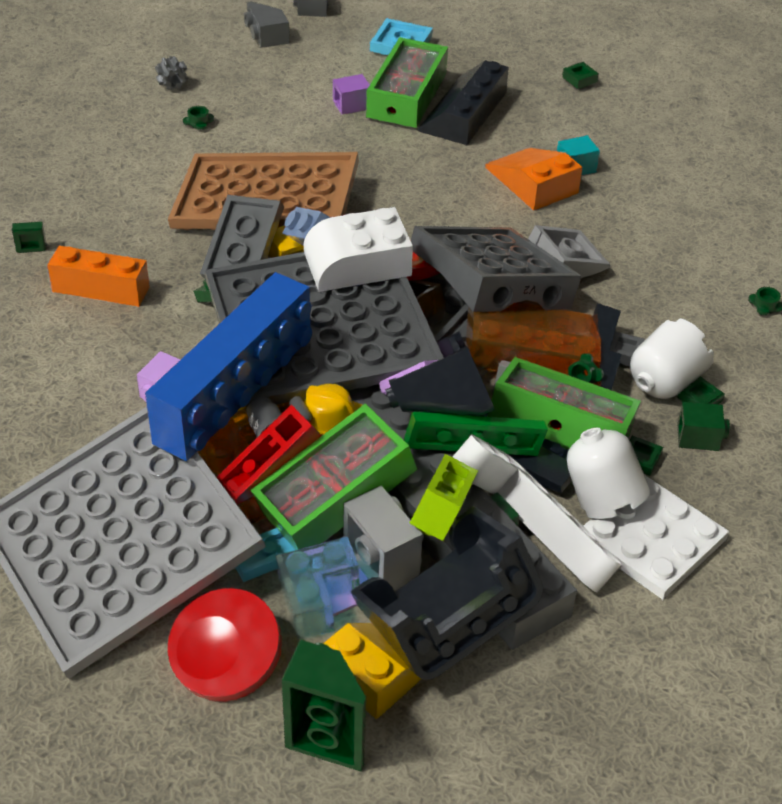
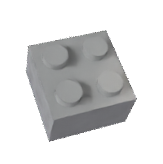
[343,486,424,591]

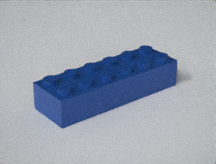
[145,272,312,462]

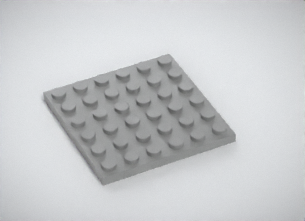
[0,407,266,679]

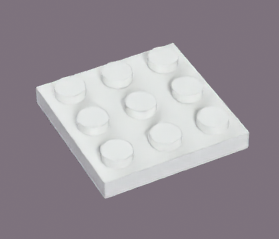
[583,475,729,600]

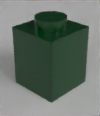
[677,401,730,451]

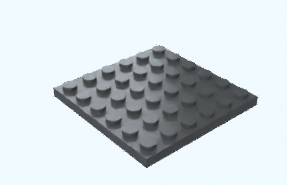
[205,252,444,410]

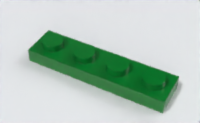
[404,412,548,456]

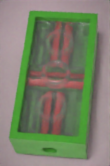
[366,37,448,128]
[487,357,641,450]
[251,403,417,558]

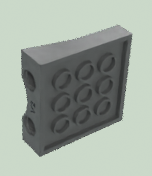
[411,226,582,312]

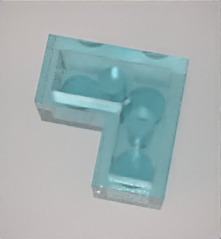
[276,536,360,640]

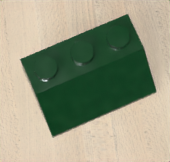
[282,639,366,772]

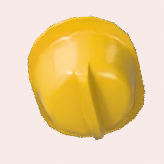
[304,383,362,435]

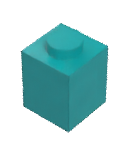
[557,135,600,175]

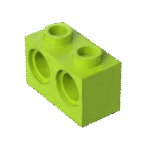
[409,454,478,541]

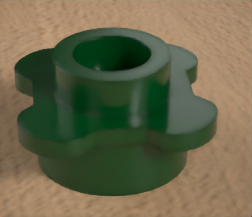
[183,106,214,130]
[748,287,782,315]
[568,353,604,384]

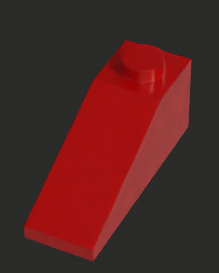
[216,404,322,505]

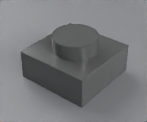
[610,331,645,366]

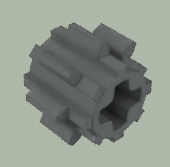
[155,56,188,90]

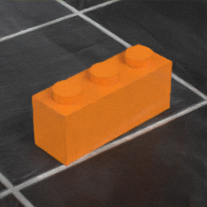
[47,245,150,307]

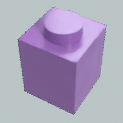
[333,74,371,115]

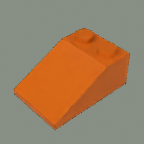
[485,148,582,211]

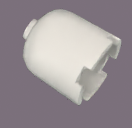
[630,318,714,399]
[567,428,650,519]

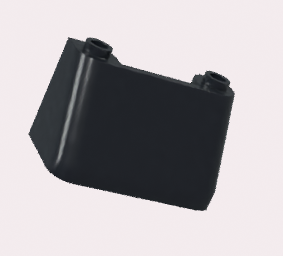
[385,332,495,416]
[350,506,543,680]

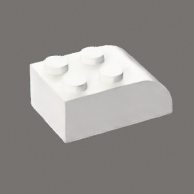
[304,207,413,292]

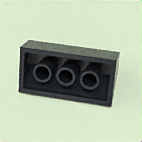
[418,61,509,146]

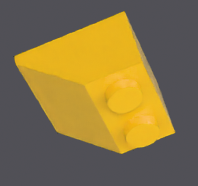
[324,623,421,719]

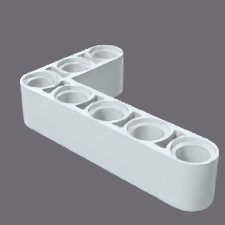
[453,434,622,593]

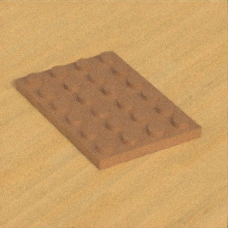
[168,152,359,230]

